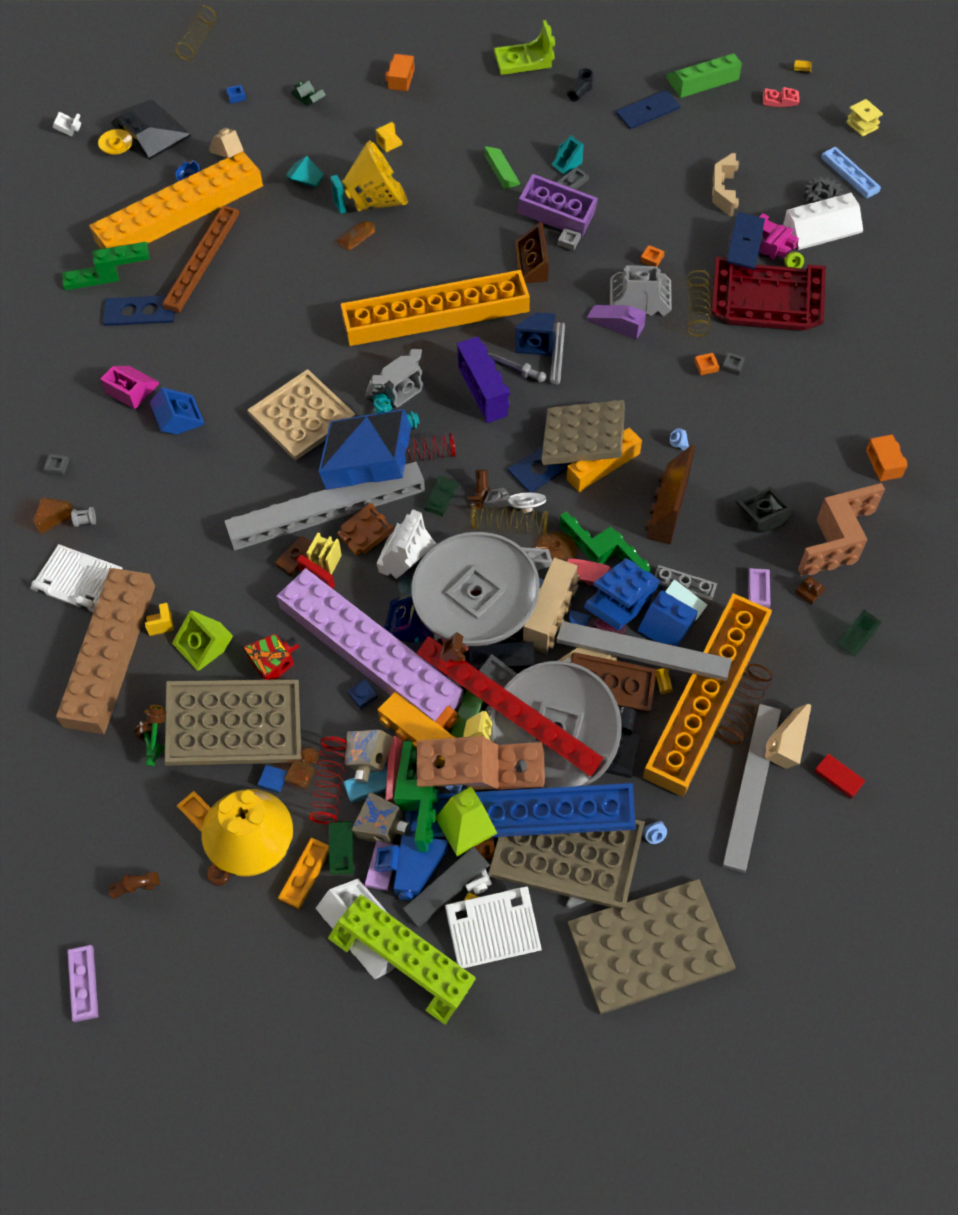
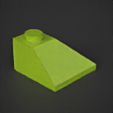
[172,611,233,671]
[436,786,497,856]

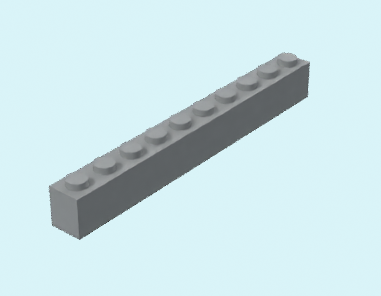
[225,462,425,551]

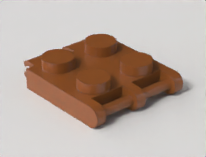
[337,503,395,556]

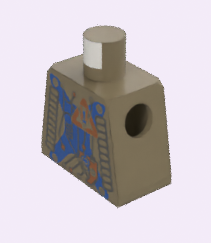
[345,730,394,783]
[352,792,411,844]

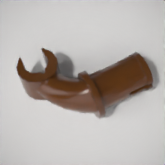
[467,469,490,509]
[107,872,160,899]

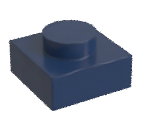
[348,679,378,710]

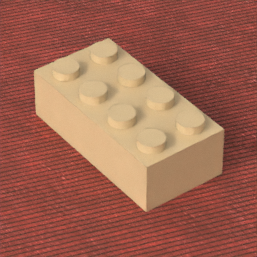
[523,558,580,655]

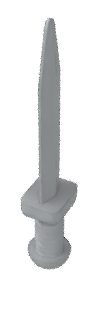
[487,353,546,383]

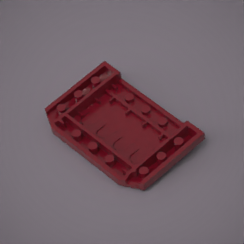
[711,257,826,331]

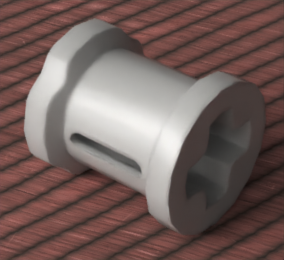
[71,507,96,527]

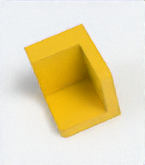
[376,122,402,152]
[145,603,174,636]

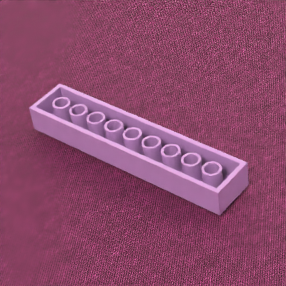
[277,568,463,722]

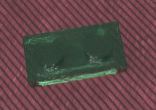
[424,476,458,517]

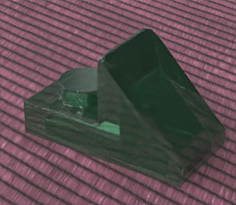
[838,609,882,656]

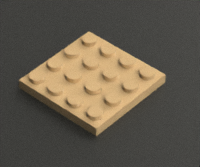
[248,369,356,461]

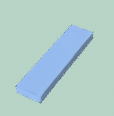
[821,147,881,199]

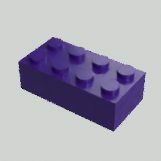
[457,336,510,423]

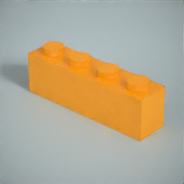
[567,427,642,492]
[378,692,455,768]

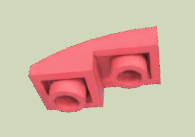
[763,87,799,107]
[567,558,611,586]

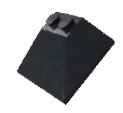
[111,99,191,160]

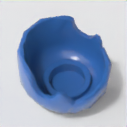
[175,160,201,182]

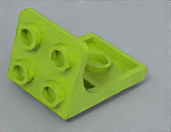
[494,20,555,75]

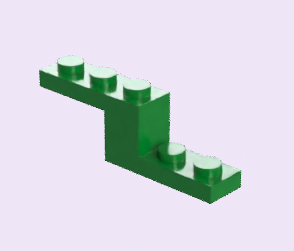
[62,241,150,291]
[559,511,650,572]
[394,741,439,852]

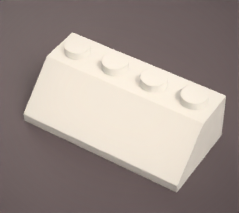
[783,193,863,250]
[316,879,395,979]

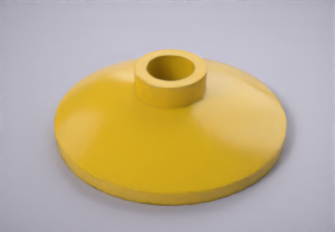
[98,129,133,155]

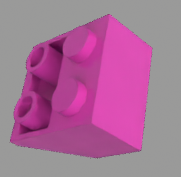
[100,366,159,409]

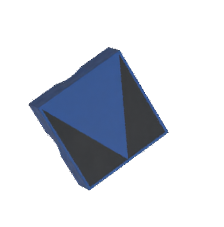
[318,409,411,490]

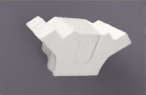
[377,509,437,579]

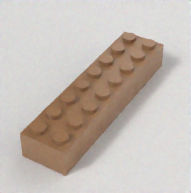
[56,568,155,735]

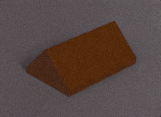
[515,222,549,283]

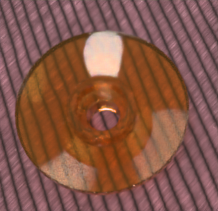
[536,532,576,562]

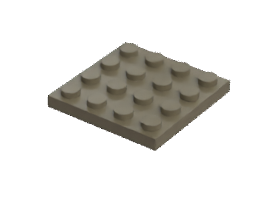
[542,400,625,465]

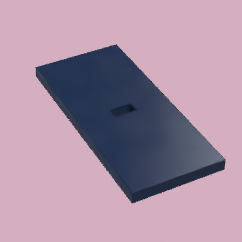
[616,90,681,129]
[726,212,765,270]

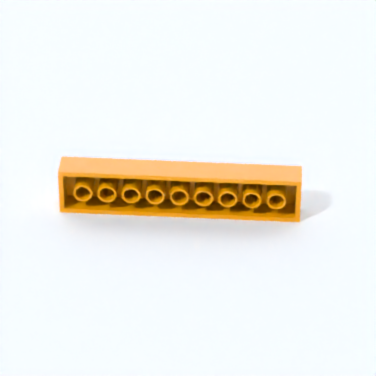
[89,151,263,249]
[341,270,530,346]
[643,593,772,797]

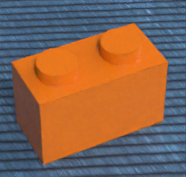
[385,54,415,92]
[866,434,908,482]

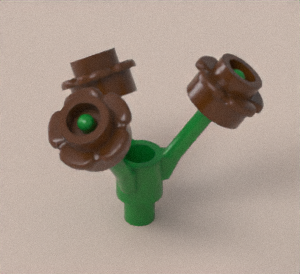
[134,705,167,767]

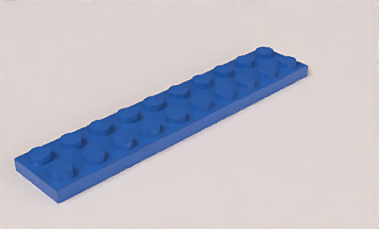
[406,783,636,840]

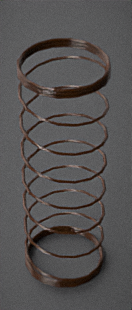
[716,664,773,744]

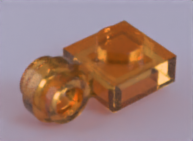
[285,747,319,790]

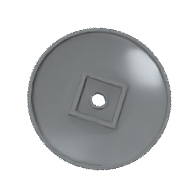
[412,532,540,646]
[490,661,622,788]

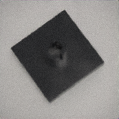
[605,731,640,779]

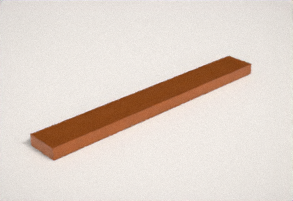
[162,206,239,313]

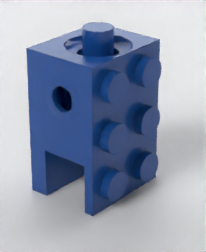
[584,559,660,630]

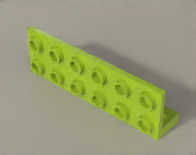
[328,895,476,1025]

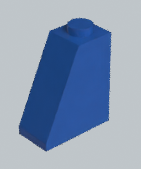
[394,835,448,900]

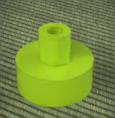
[784,251,804,268]

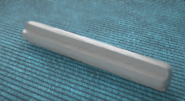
[550,322,565,385]

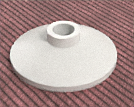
[510,493,546,512]

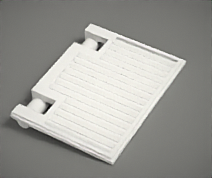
[30,544,122,613]
[445,886,542,968]

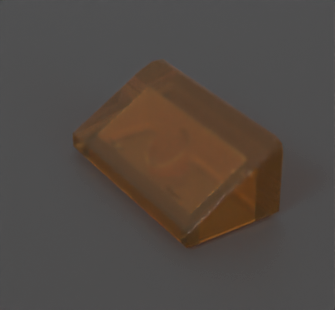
[337,221,375,251]

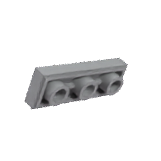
[654,565,717,604]

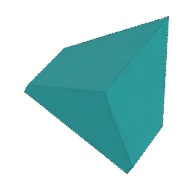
[552,135,584,175]
[286,156,324,187]

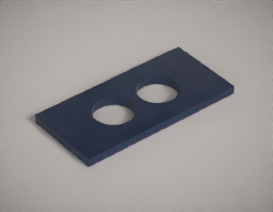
[103,295,174,326]
[508,446,573,493]

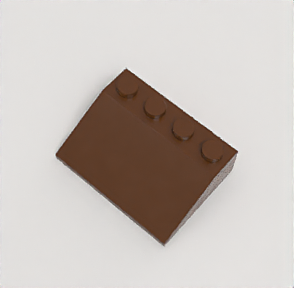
[645,445,695,545]

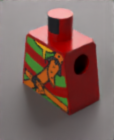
[244,634,299,680]

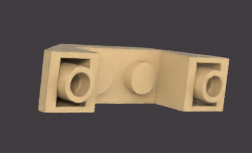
[712,153,739,216]

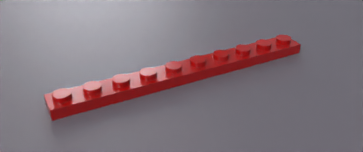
[416,636,604,776]

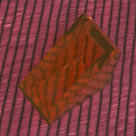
[33,497,74,534]

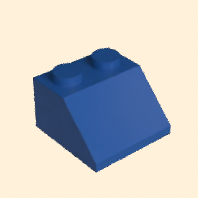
[150,387,204,435]
[637,590,698,647]

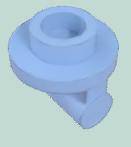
[670,428,689,450]
[642,820,667,844]

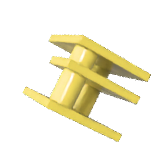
[846,99,883,137]
[307,533,342,575]

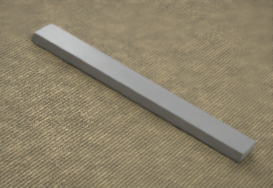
[557,621,732,681]
[722,704,781,873]

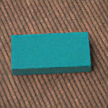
[331,174,346,214]

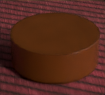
[206,864,231,886]

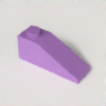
[586,305,646,340]

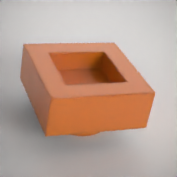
[640,245,665,266]
[694,353,719,376]
[435,706,459,731]

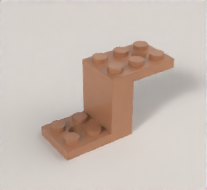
[798,483,885,576]
[417,736,545,792]

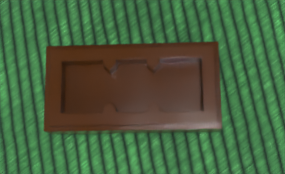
[275,535,312,576]

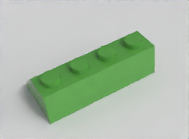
[666,53,742,98]

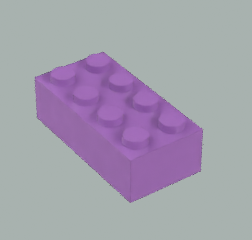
[517,174,598,237]

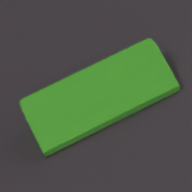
[484,147,520,190]
[451,690,485,738]

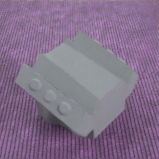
[610,265,672,317]
[365,349,423,408]

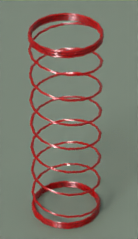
[407,433,456,463]
[309,736,346,824]

